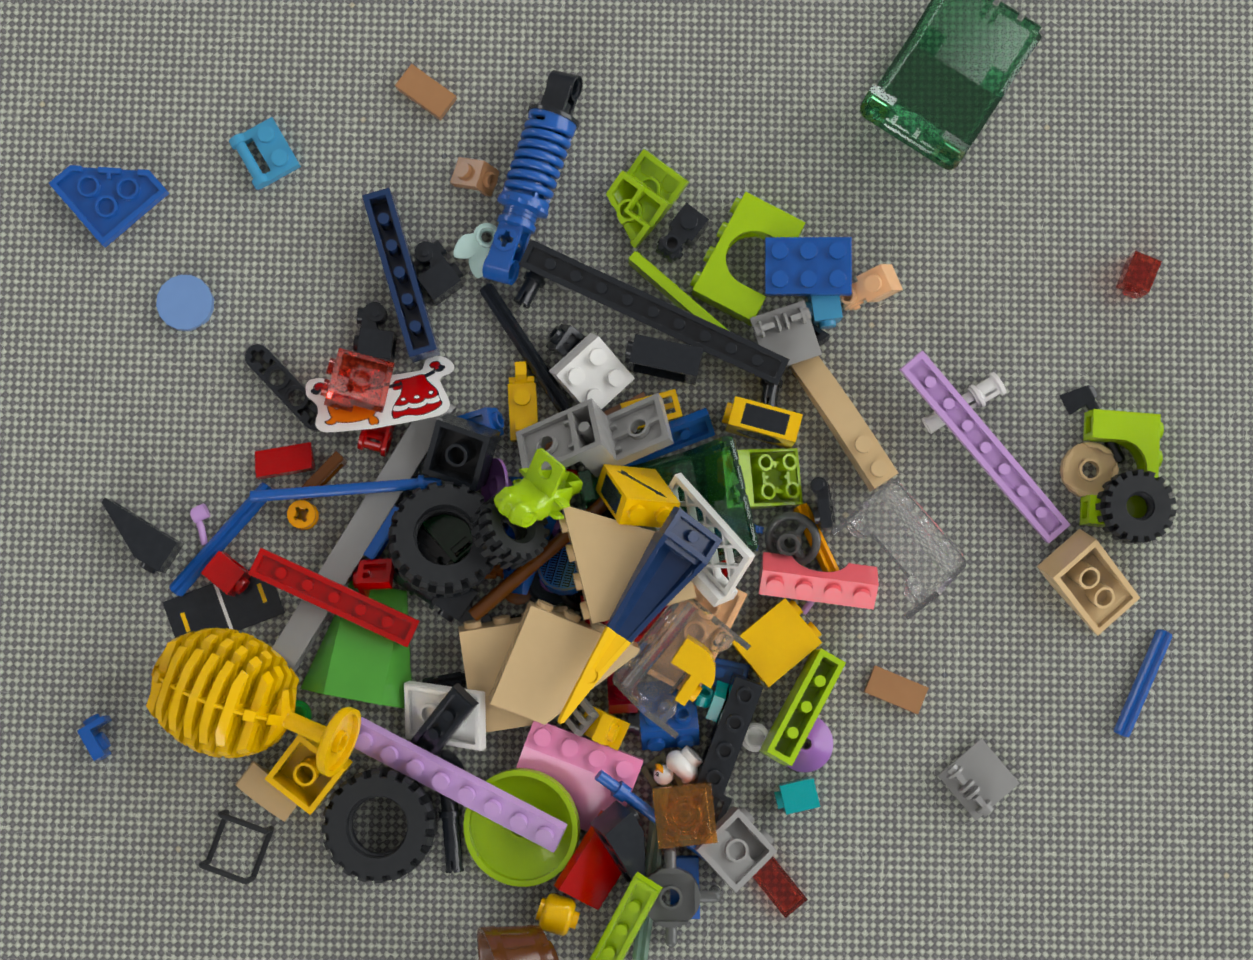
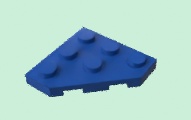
[49,165,170,248]

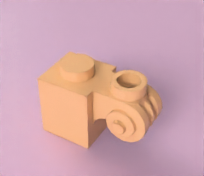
[840,264,903,310]

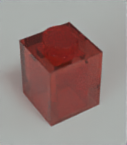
[1116,250,1162,299]

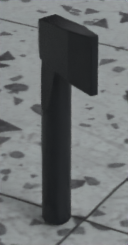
[1059,385,1125,464]

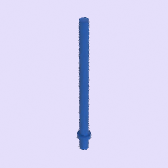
[250,475,442,502]

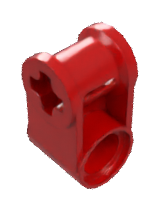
[357,425,395,457]

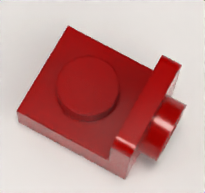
[353,558,394,597]

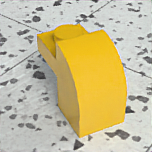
[671,634,716,706]
[579,706,630,751]

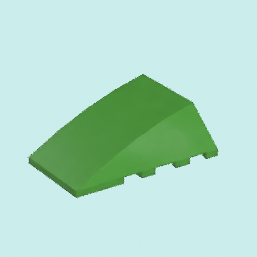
[300,581,412,708]

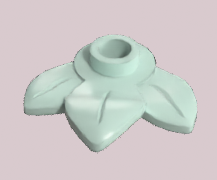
[453,223,501,279]

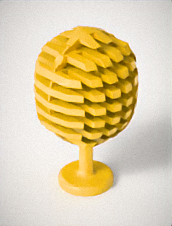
[146,628,361,777]

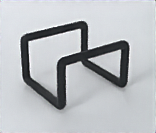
[199,809,274,885]

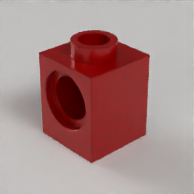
[201,551,251,596]

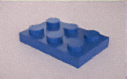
[765,237,852,296]

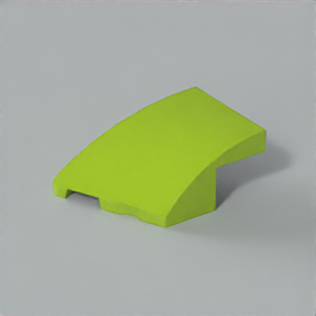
[606,149,689,248]

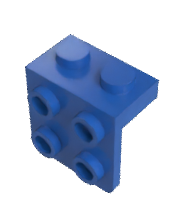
[637,681,700,751]

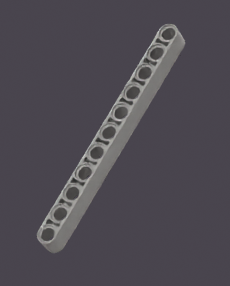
[272,403,457,672]

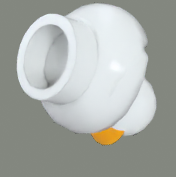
[653,745,703,785]

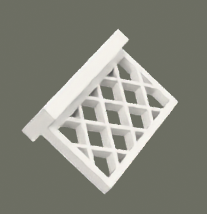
[643,473,756,607]

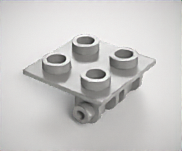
[750,300,822,366]
[938,738,1020,821]

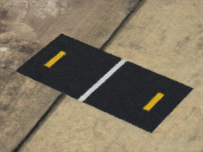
[162,569,285,638]

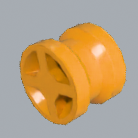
[287,500,319,530]

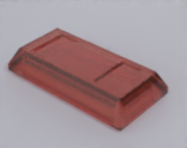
[753,857,808,918]

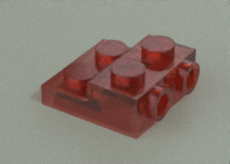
[320,348,395,413]

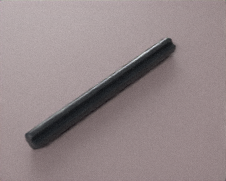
[480,283,573,413]

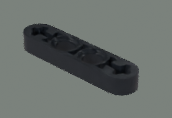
[245,344,320,432]

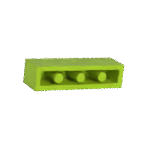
[759,648,846,766]

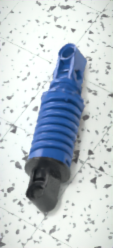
[482,70,583,285]

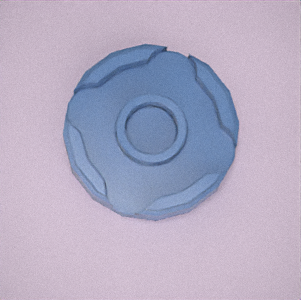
[156,275,214,331]

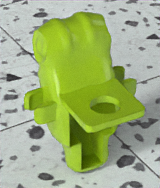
[494,448,583,528]

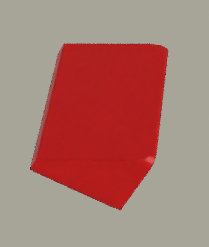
[255,442,316,480]

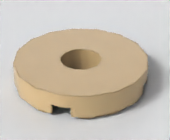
[1060,441,1119,497]

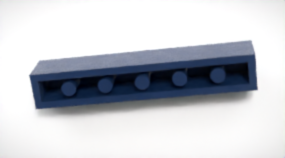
[362,188,440,363]

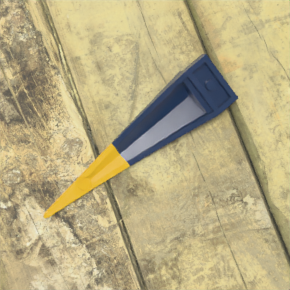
[557,506,722,724]

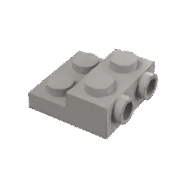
[694,806,777,893]

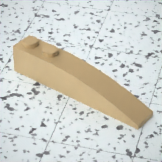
[789,356,899,492]

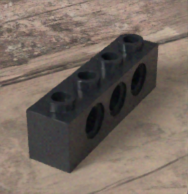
[693,672,764,797]

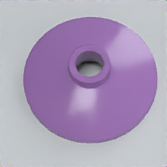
[481,458,512,502]
[787,718,833,772]

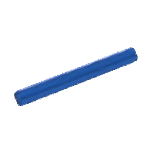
[169,483,272,597]

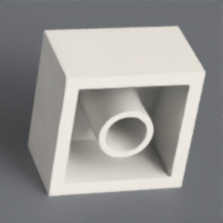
[549,333,635,409]

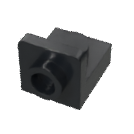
[546,324,586,357]

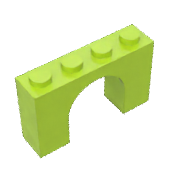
[690,191,806,326]
[1079,409,1164,527]

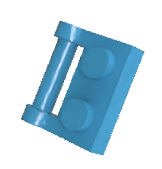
[229,117,301,190]

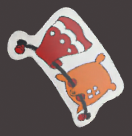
[306,356,454,432]

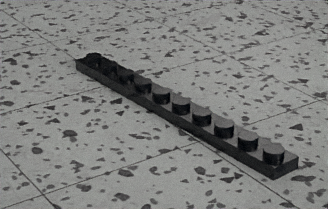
[519,239,790,386]

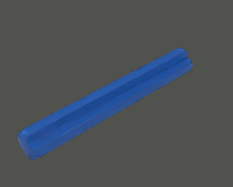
[1114,629,1172,737]

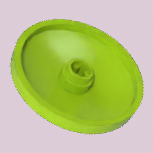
[463,768,580,887]

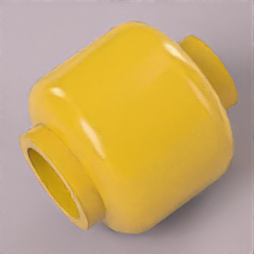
[535,893,580,936]

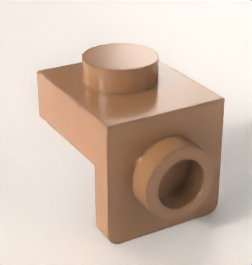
[450,157,499,197]

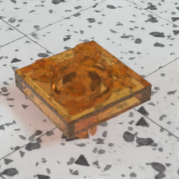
[652,782,718,849]

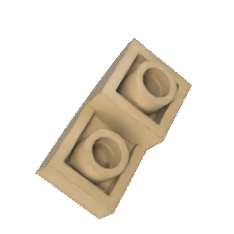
[236,761,297,822]

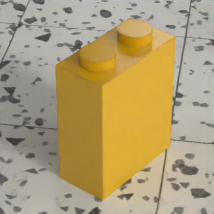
[730,598,822,687]

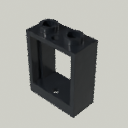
[625,334,703,385]

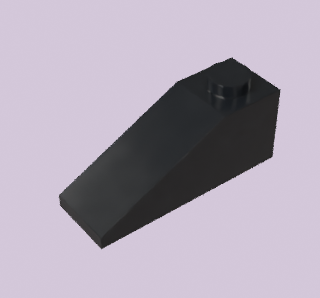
[102,498,184,574]
[590,800,646,884]

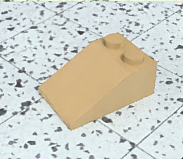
[1037,529,1140,636]

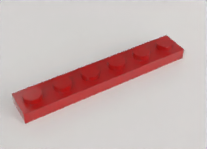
[248,548,420,648]

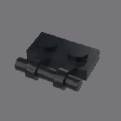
[810,477,836,531]

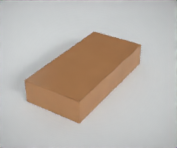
[395,64,457,121]
[863,665,929,714]

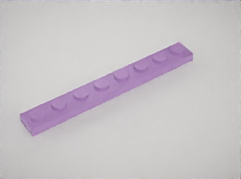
[899,351,1071,543]
[354,717,568,853]

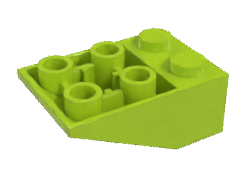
[707,448,803,511]

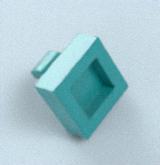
[695,680,729,722]

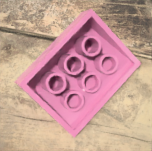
[516,721,644,832]

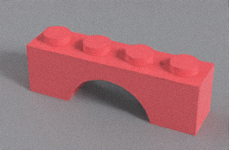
[759,552,879,610]

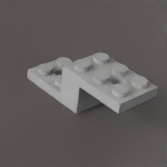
[515,393,674,477]

